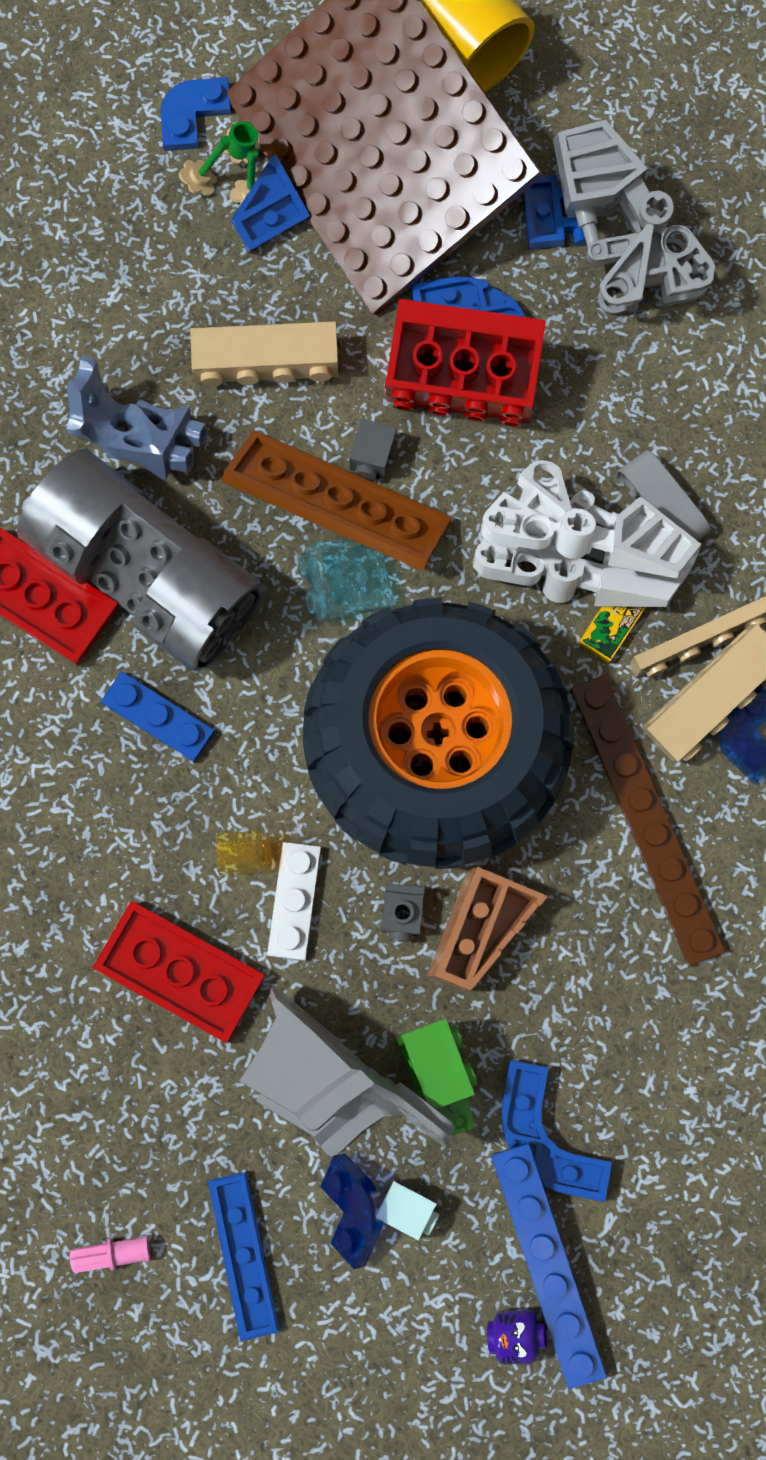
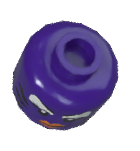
[487,1310,547,1365]

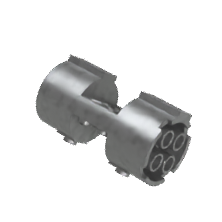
[17,449,269,674]

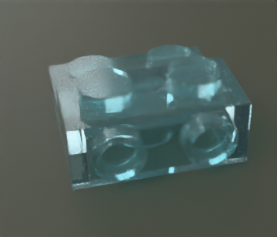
[298,539,396,623]

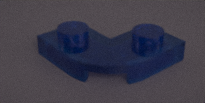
[717,685,766,785]
[320,1153,383,1269]

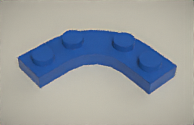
[411,277,526,376]
[501,1060,612,1202]

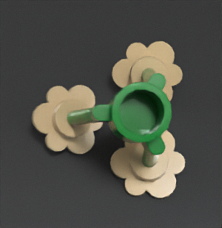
[179,121,260,205]

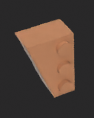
[427,867,548,991]

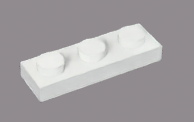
[267,842,321,961]

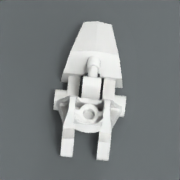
[473,460,701,607]

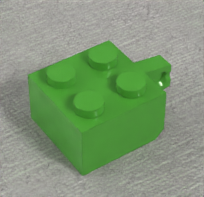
[397,1019,477,1136]

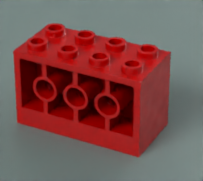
[385,299,546,427]

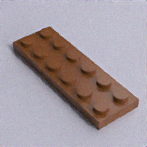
[222,430,452,571]

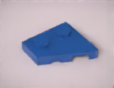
[230,155,310,253]

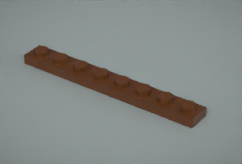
[570,674,725,967]

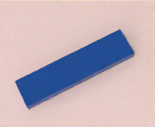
[208,1172,280,1341]

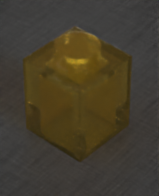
[216,831,272,876]

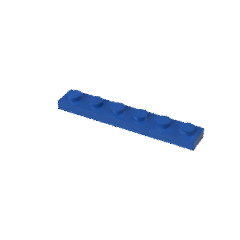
[491,1142,607,1390]

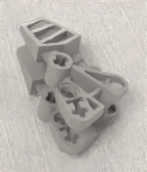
[553,119,716,315]

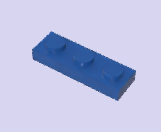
[100,671,215,763]

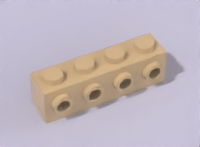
[190,321,338,387]
[641,624,766,762]

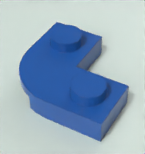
[161,77,231,151]

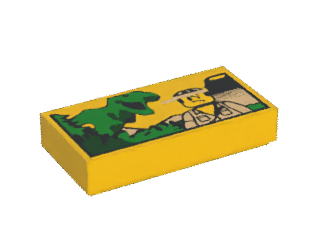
[578,606,646,664]

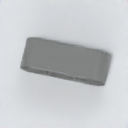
[616,450,711,541]

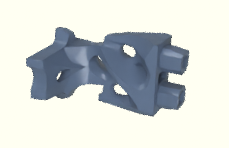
[66,355,207,479]

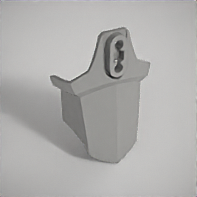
[239,985,455,1157]

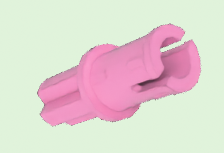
[70,1235,151,1273]

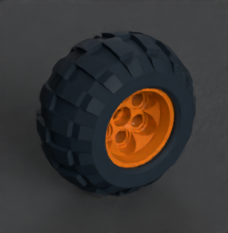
[303,598,575,869]

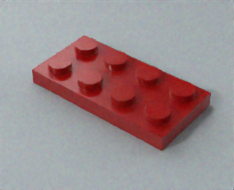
[0,528,120,666]
[92,901,265,1044]

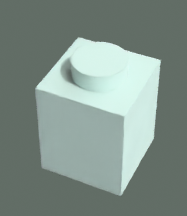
[376,1180,439,1240]

